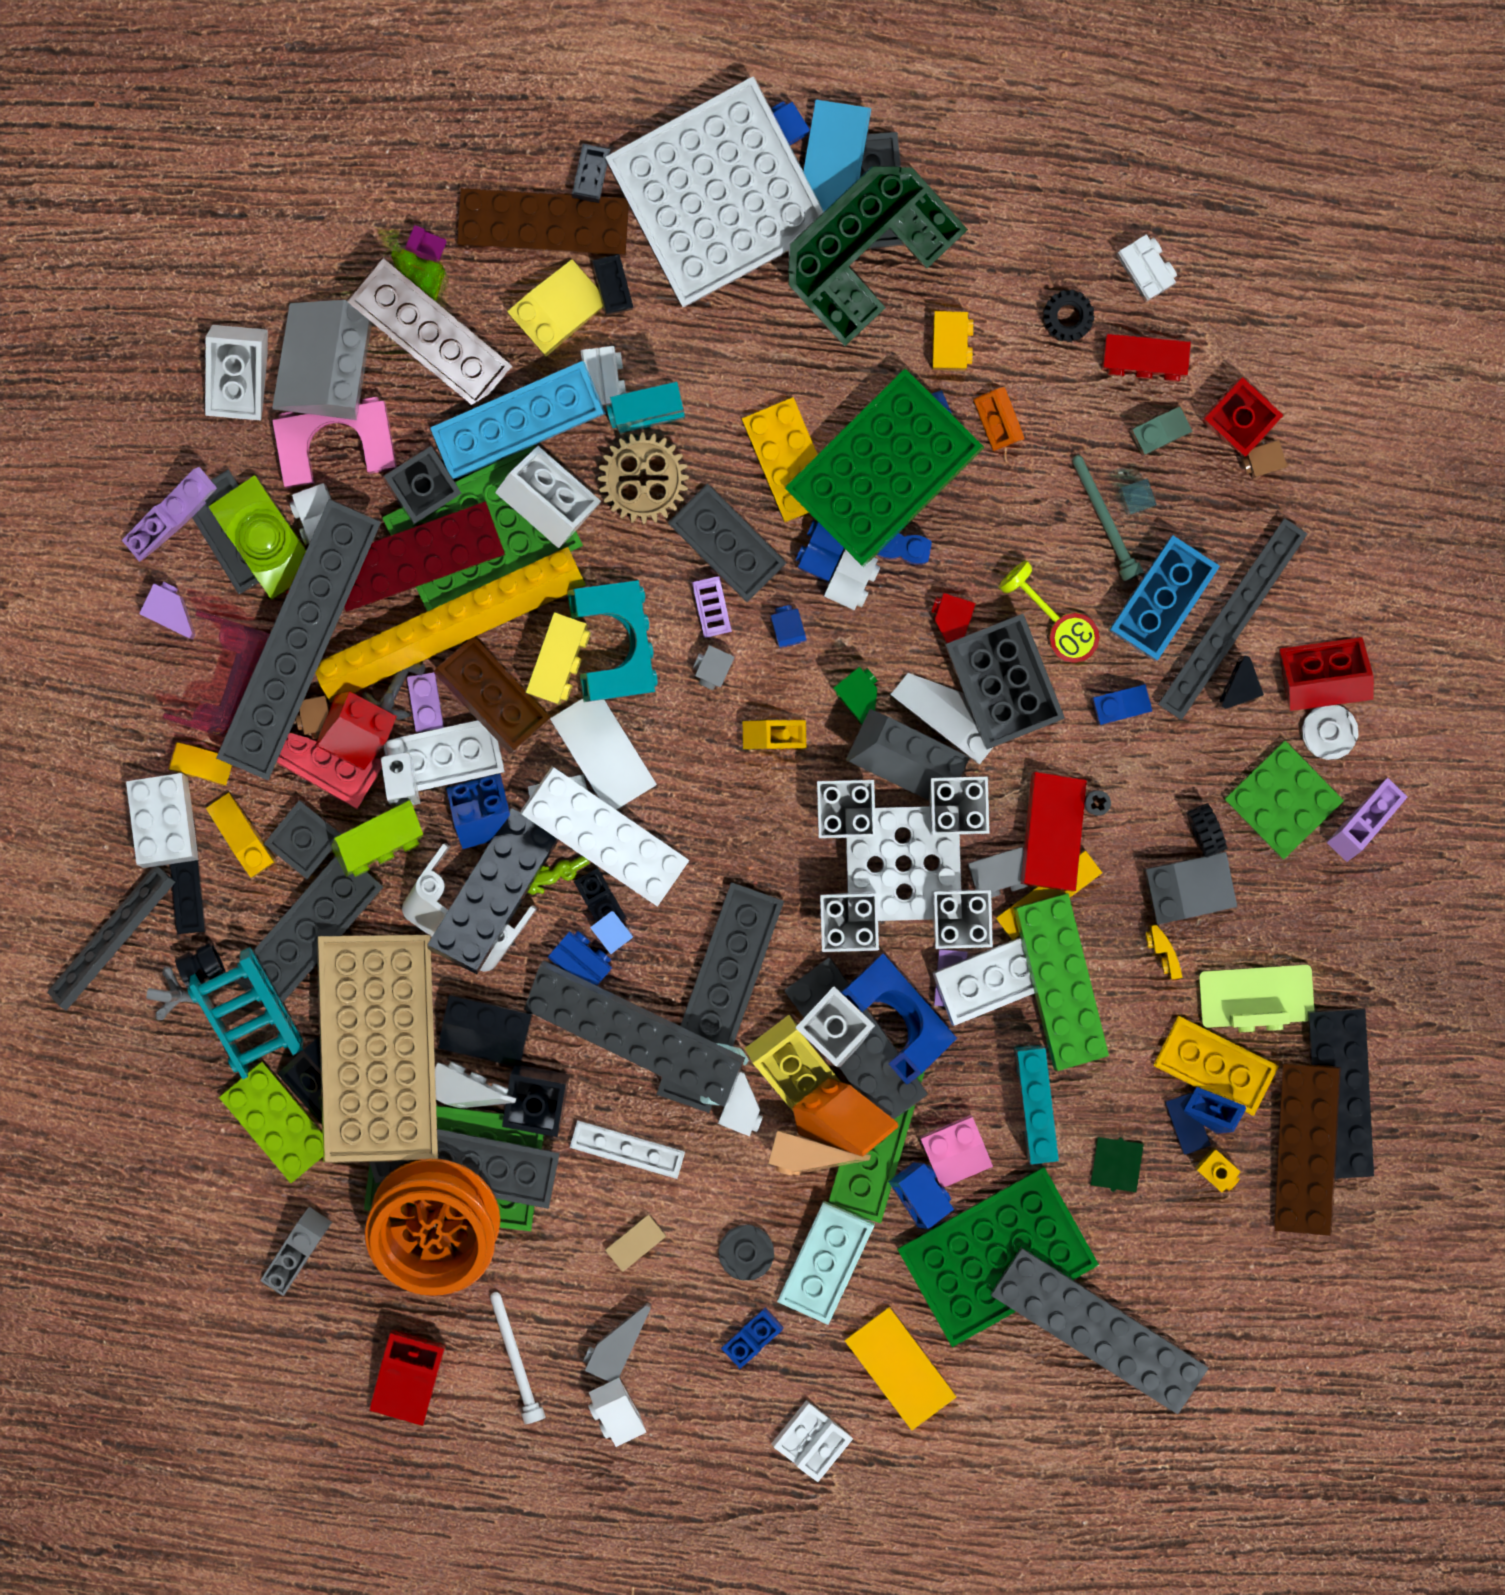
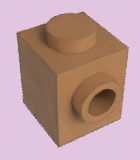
[1242,439,1288,479]
[296,696,330,739]

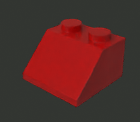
[1200,377,1284,457]
[315,691,397,770]

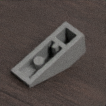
[583,1303,651,1382]

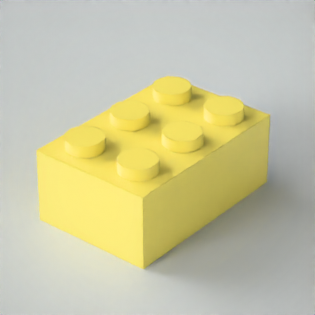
[526,612,591,705]

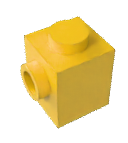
[1195,1148,1240,1192]

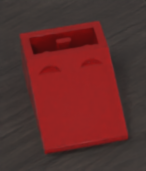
[369,1329,446,1426]

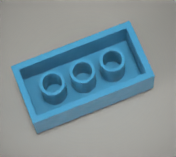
[1108,535,1220,661]

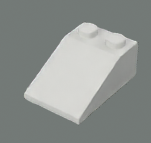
[205,325,268,420]

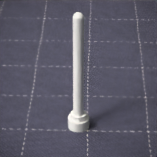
[490,1292,546,1425]

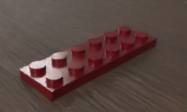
[344,501,506,612]

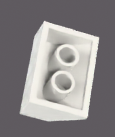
[495,446,601,548]

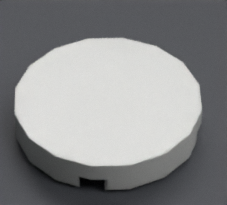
[1302,705,1358,760]

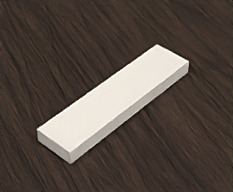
[570,1120,685,1179]

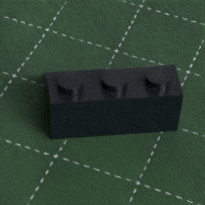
[438,994,533,1066]
[277,1036,322,1124]

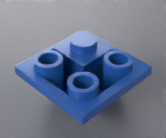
[446,773,510,849]

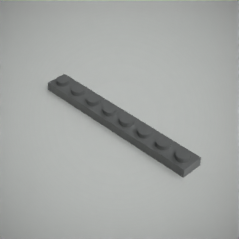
[1157,518,1307,720]

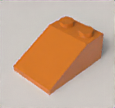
[793,1078,898,1157]

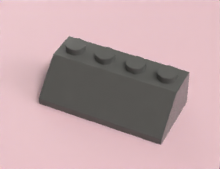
[846,709,970,800]

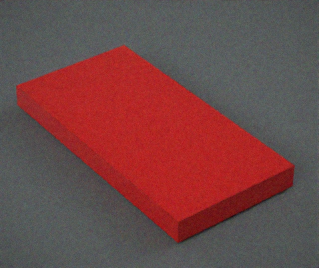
[1020,772,1087,892]

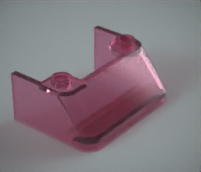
[163,610,270,737]

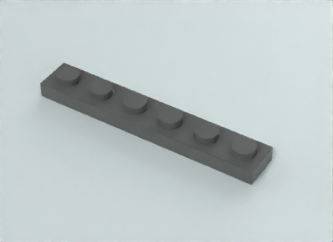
[47,866,175,1011]

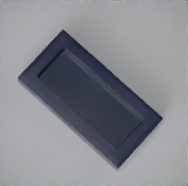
[1165,1092,1211,1155]

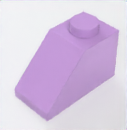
[139,582,196,639]

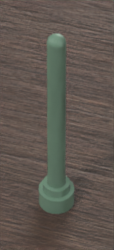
[1072,455,1144,582]

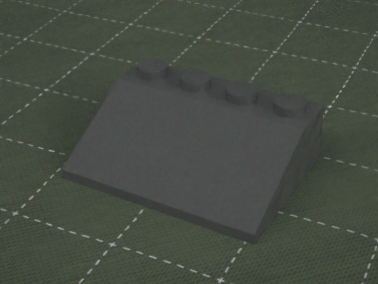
[945,614,1065,750]

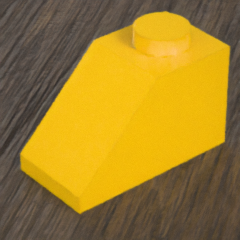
[742,720,806,749]

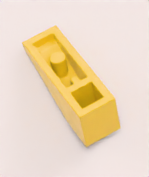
[206,792,277,878]

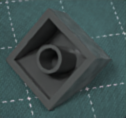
[382,446,462,524]

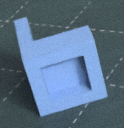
[590,911,634,954]

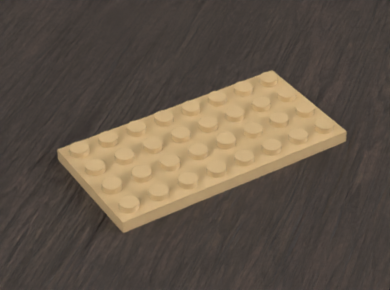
[317,935,438,1163]

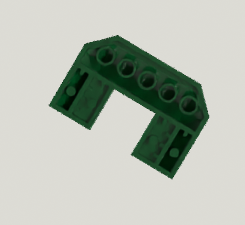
[788,166,968,346]

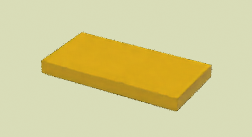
[1153,1016,1279,1116]
[844,1307,957,1430]

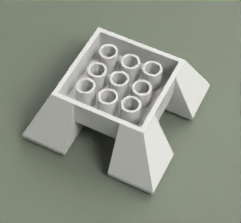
[817,777,993,952]

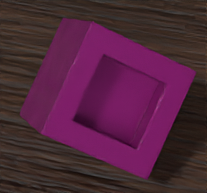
[404,225,447,267]

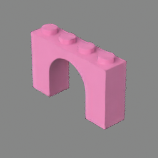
[273,397,397,488]

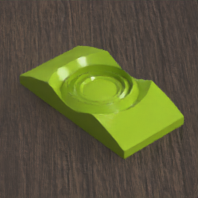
[208,475,306,600]

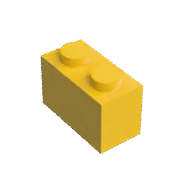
[932,311,973,371]

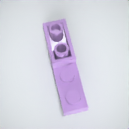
[122,467,217,562]

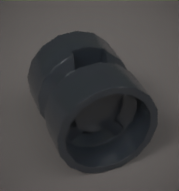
[175,942,226,988]

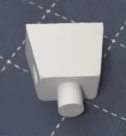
[381,740,421,808]

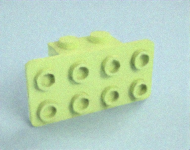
[1199,965,1314,1032]

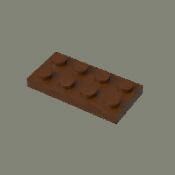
[433,637,550,754]

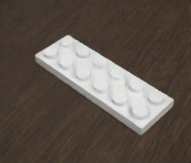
[520,766,689,907]

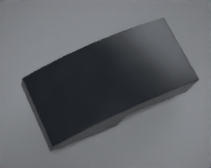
[574,868,628,923]

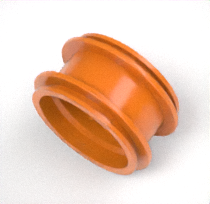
[365,1159,500,1296]

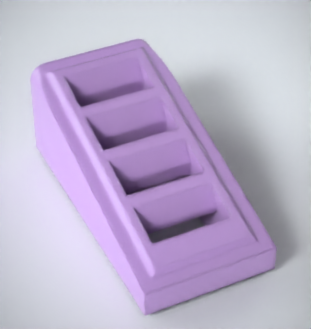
[692,576,732,638]

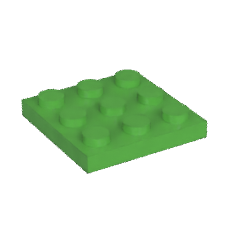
[1224,741,1344,860]

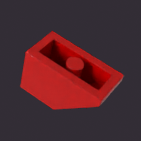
[931,593,976,644]

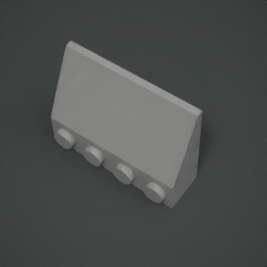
[272,300,372,420]

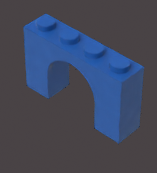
[841,953,957,1085]

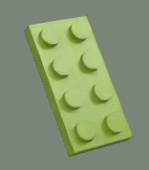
[219,1061,323,1183]

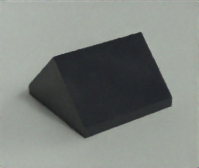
[1216,655,1264,710]

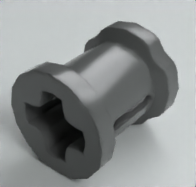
[1084,791,1111,816]

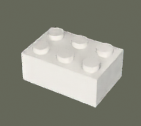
[126,773,199,868]

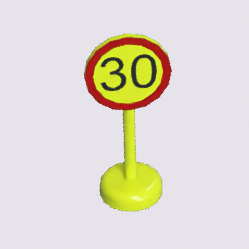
[999,560,1100,663]

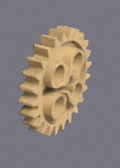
[598,432,689,524]

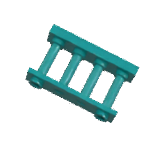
[187,947,303,1079]

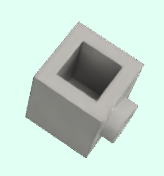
[692,645,735,690]

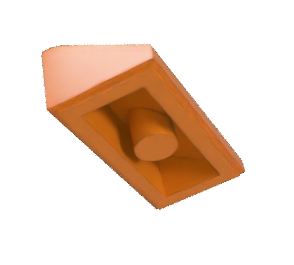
[973,387,1025,451]

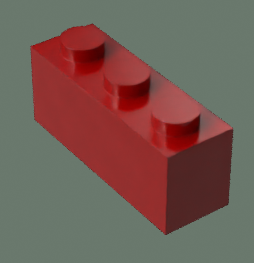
[1101,334,1191,382]

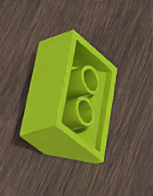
[331,800,423,877]

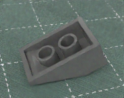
[1143,852,1238,925]

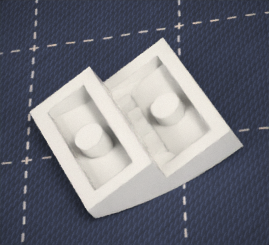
[771,1400,853,1482]

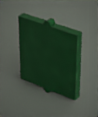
[1090,1137,1144,1192]

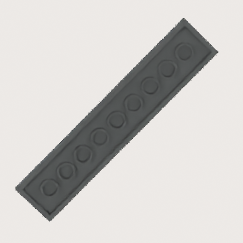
[216,499,381,780]

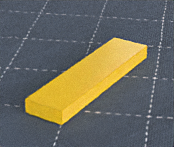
[996,851,1102,940]

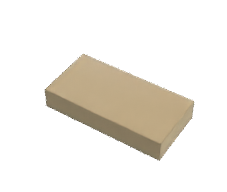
[605,1214,666,1272]

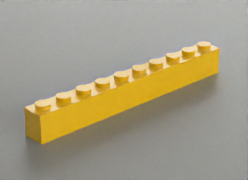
[315,547,586,703]

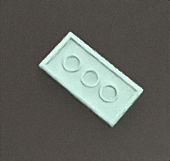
[777,1201,875,1325]

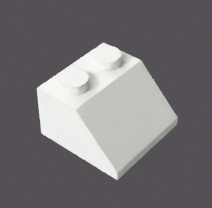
[795,986,875,1067]

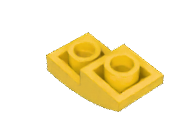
[168,742,232,786]
[1145,924,1183,980]

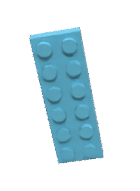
[430,361,606,480]

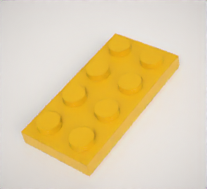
[742,397,818,523]

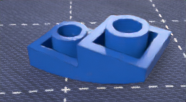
[721,1307,784,1369]

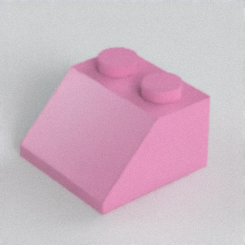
[919,1115,993,1188]

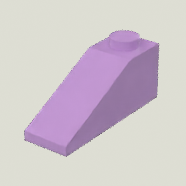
[1327,778,1407,862]

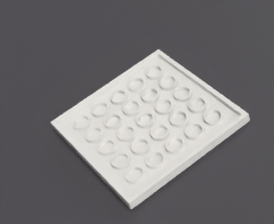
[605,77,824,307]

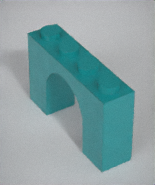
[606,382,685,434]
[567,580,658,703]
[1014,1044,1059,1164]

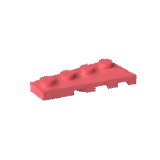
[276,733,382,810]

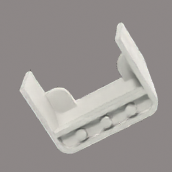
[402,843,537,972]

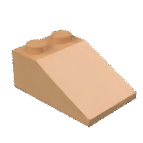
[768,1131,871,1175]

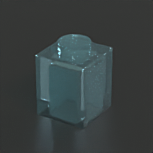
[1118,479,1157,516]

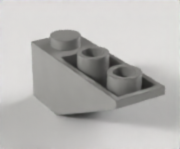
[260,1207,332,1296]

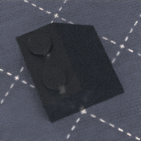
[502,1064,570,1137]

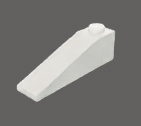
[891,673,993,765]

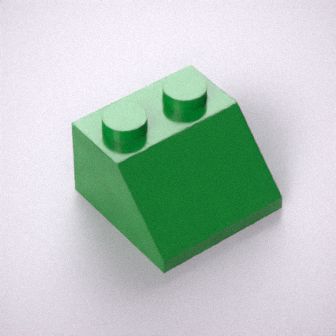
[832,667,878,725]

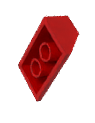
[1279,637,1374,711]

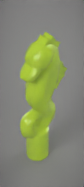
[528,855,590,895]

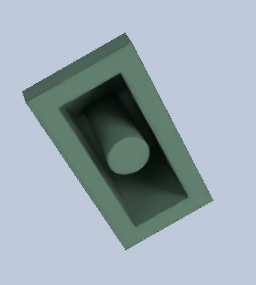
[1130,407,1193,457]

